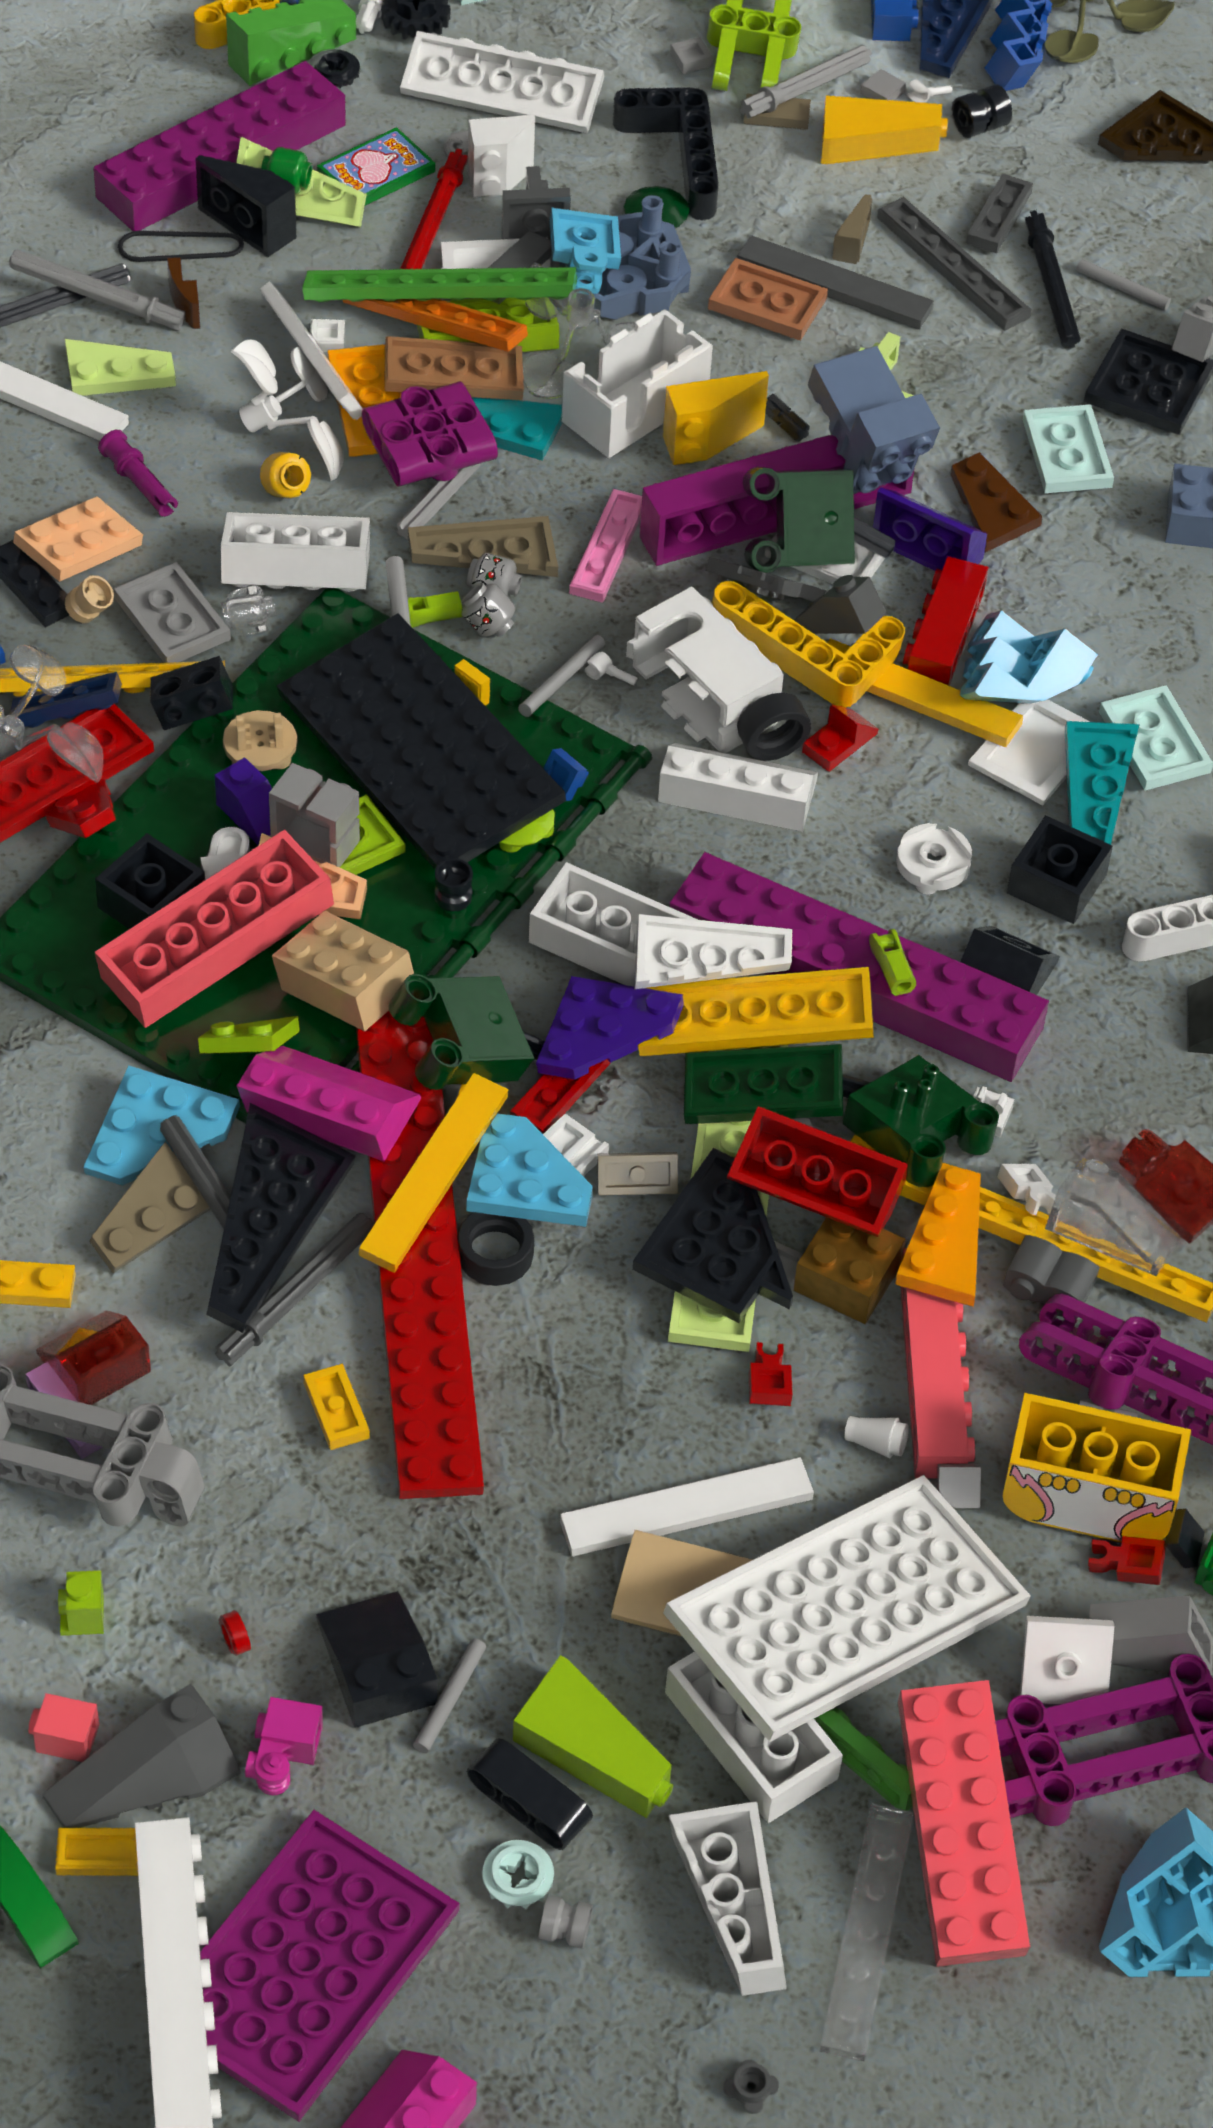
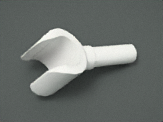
[906,79,952,103]
[585,652,637,686]

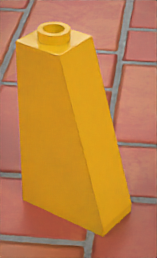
[821,95,948,164]

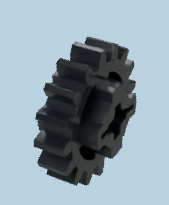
[381,0,450,40]

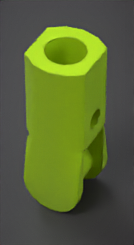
[408,591,462,628]
[869,929,916,996]

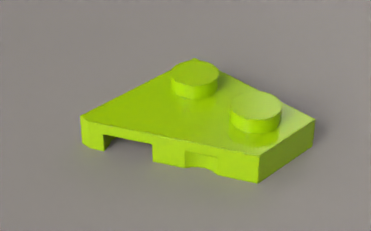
[198,1016,300,1053]

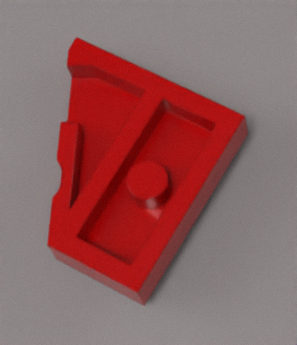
[45,779,116,838]

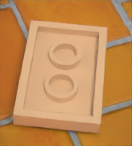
[13,496,143,582]

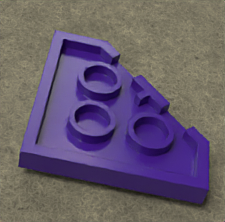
[536,976,684,1079]

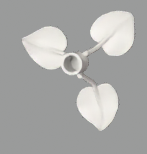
[231,340,344,481]

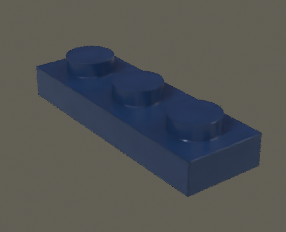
[9,671,122,729]

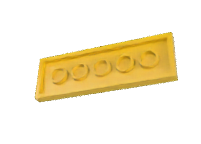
[638,967,874,1056]

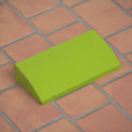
[417,297,559,352]

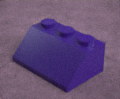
[873,487,987,571]

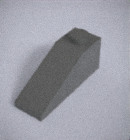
[794,575,887,634]

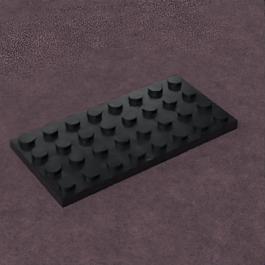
[277,613,566,869]

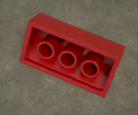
[727,1106,908,1237]

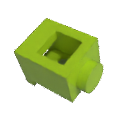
[58,1570,104,1636]

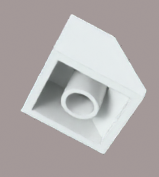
[468,114,535,197]

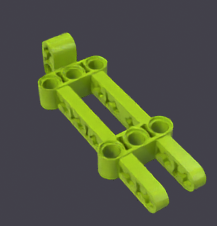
[706,0,801,92]

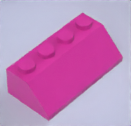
[237,1046,421,1161]
[341,2049,477,2128]

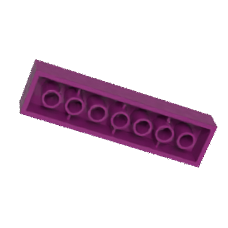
[93,61,346,231]
[640,435,914,566]

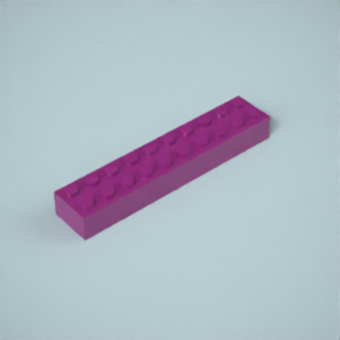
[669,852,1049,1082]

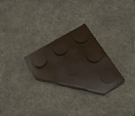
[1098,90,1213,161]

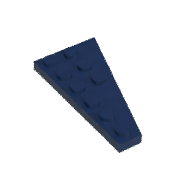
[919,0,994,78]

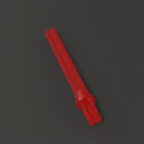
[400,148,468,269]

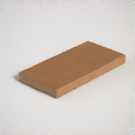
[385,336,524,401]

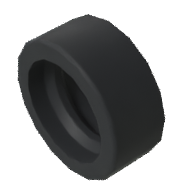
[737,692,811,761]
[458,1212,535,1286]

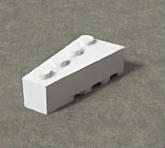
[669,1801,787,1996]

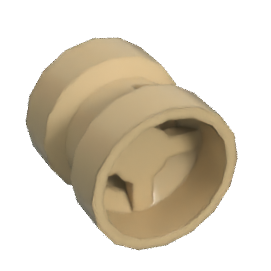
[65,575,114,623]

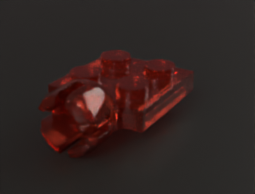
[1119,1129,1213,1244]

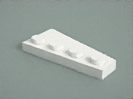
[634,914,792,989]

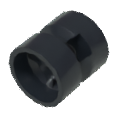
[952,84,1013,138]

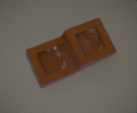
[167,257,200,329]

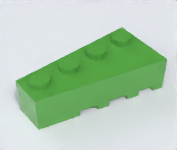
[226,0,356,86]

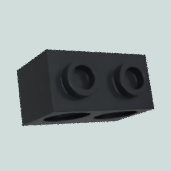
[150,656,233,731]

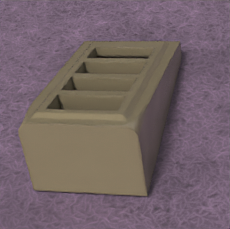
[832,194,873,264]

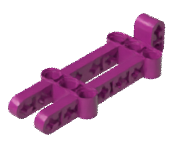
[1019,1294,1213,1445]
[995,1654,1213,1826]

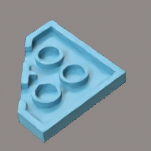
[83,1065,240,1185]
[467,1113,593,1227]

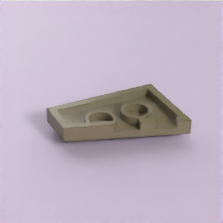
[89,1142,210,1273]

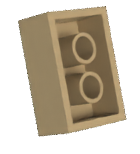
[272,911,414,1032]

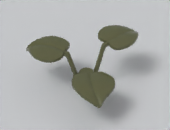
[1045,0,1175,63]

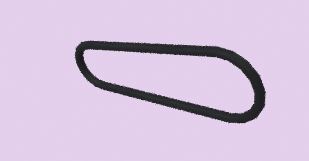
[118,231,244,262]

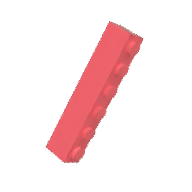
[900,1248,975,1478]

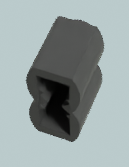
[1003,1235,1100,1317]

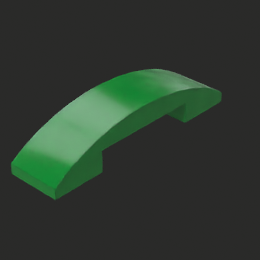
[0,1825,79,1968]

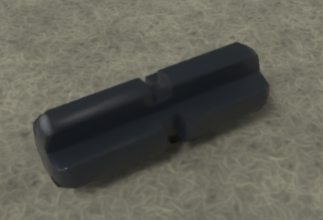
[765,394,810,441]

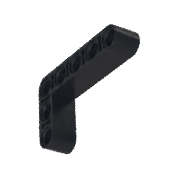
[613,88,719,220]

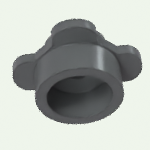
[723,2060,779,2114]

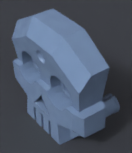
[559,195,691,319]

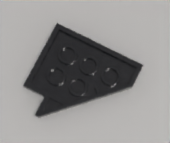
[632,1148,793,1323]

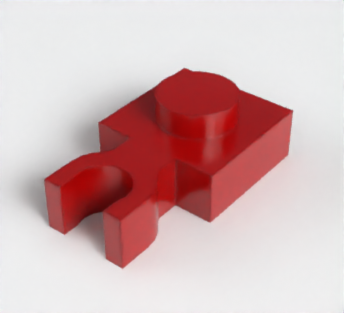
[749,1342,793,1406]
[1088,1536,1166,1585]

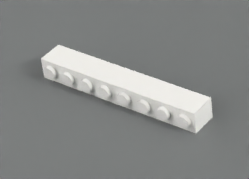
[135,1818,222,2128]

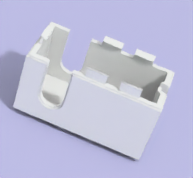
[562,309,713,459]
[626,586,784,753]

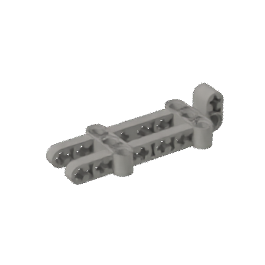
[0,1364,205,1526]

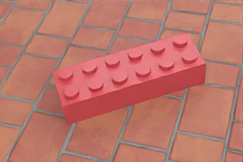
[95,829,334,1028]
[898,1680,1030,1967]

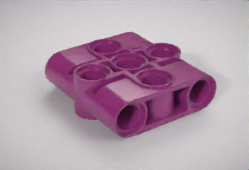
[362,381,498,487]

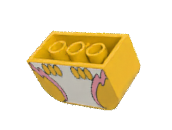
[1002,1392,1191,1543]

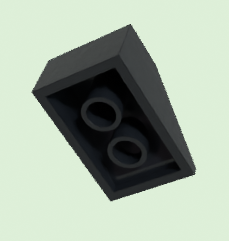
[195,155,297,257]
[316,1591,438,1728]

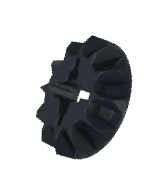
[309,49,360,89]

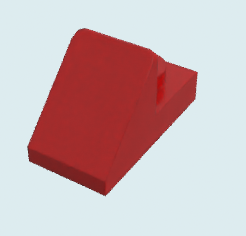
[802,704,879,772]

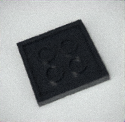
[1084,328,1213,435]

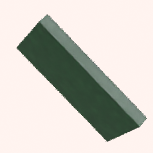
[684,1044,843,1124]

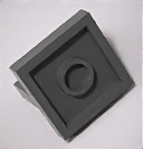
[501,166,571,240]

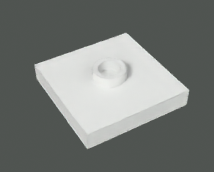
[1020,1616,1115,1704]

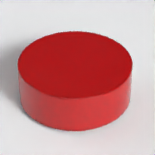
[219,1610,251,1656]

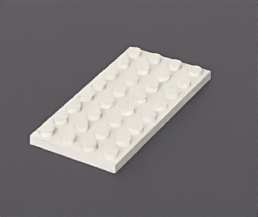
[663,1475,1031,1742]

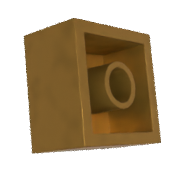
[793,1217,906,1325]

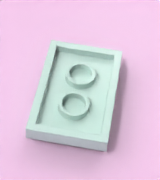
[1023,404,1114,493]
[1099,685,1213,791]

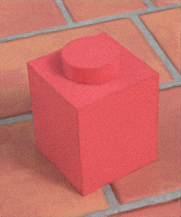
[28,1693,99,1762]

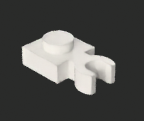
[997,1164,1059,1215]

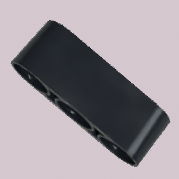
[467,1738,593,1850]

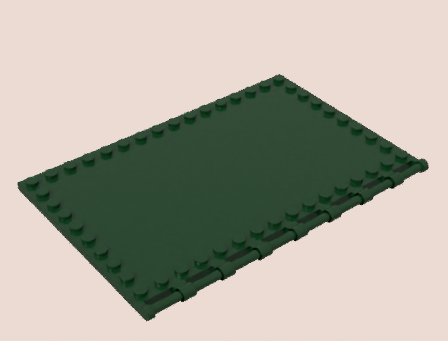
[0,588,652,1124]

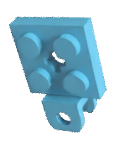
[549,208,621,294]

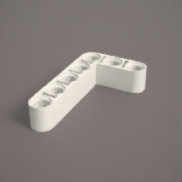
[1122,895,1213,962]

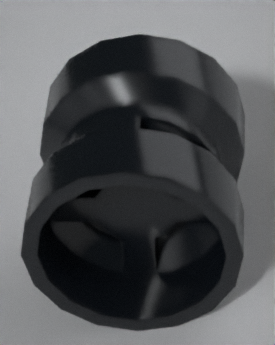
[434,858,473,912]

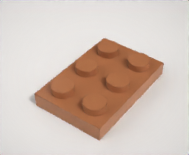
[708,258,828,341]

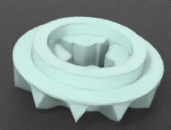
[482,1840,554,1910]

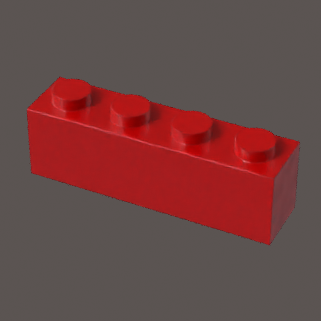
[903,556,989,686]

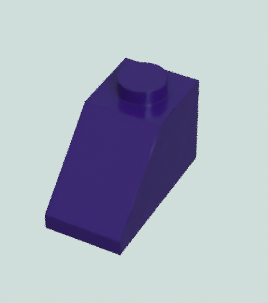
[215,757,272,846]

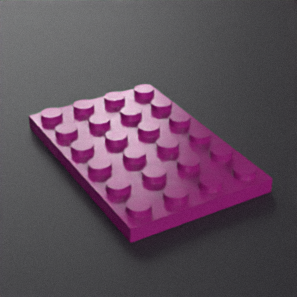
[200,1810,460,2122]

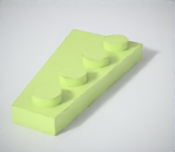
[237,137,367,227]

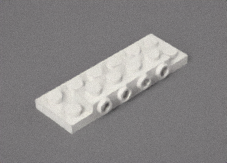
[400,31,604,133]

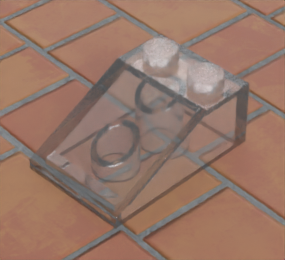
[1045,1157,1181,1276]

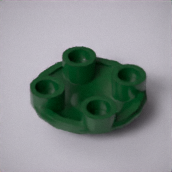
[623,186,689,228]

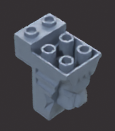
[808,346,940,494]

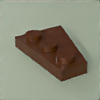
[950,452,1042,553]

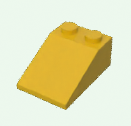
[663,371,769,465]

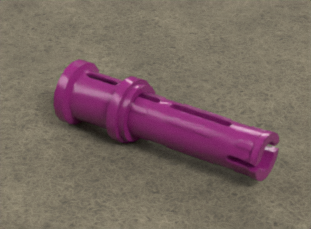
[98,429,178,517]

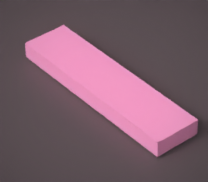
[569,489,642,603]

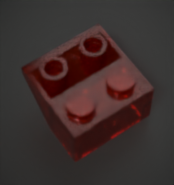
[36,1310,151,1405]

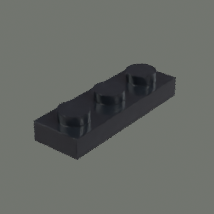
[0,539,69,628]

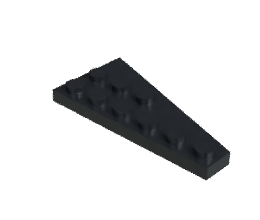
[206,1103,356,1333]

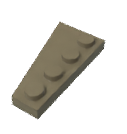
[408,516,558,577]

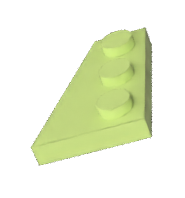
[65,339,176,396]

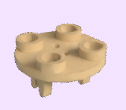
[223,710,297,771]

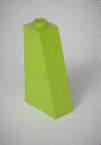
[513,1655,673,1819]

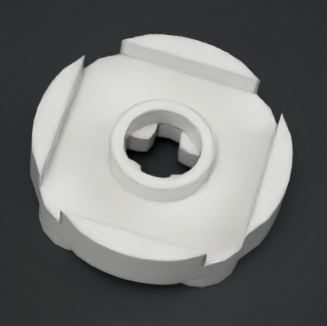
[896,823,972,894]

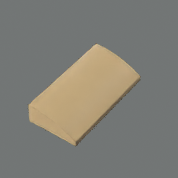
[611,1530,752,1636]

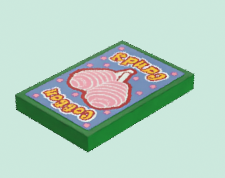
[317,127,436,206]

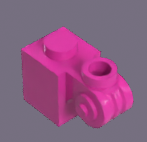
[245,1697,323,1795]

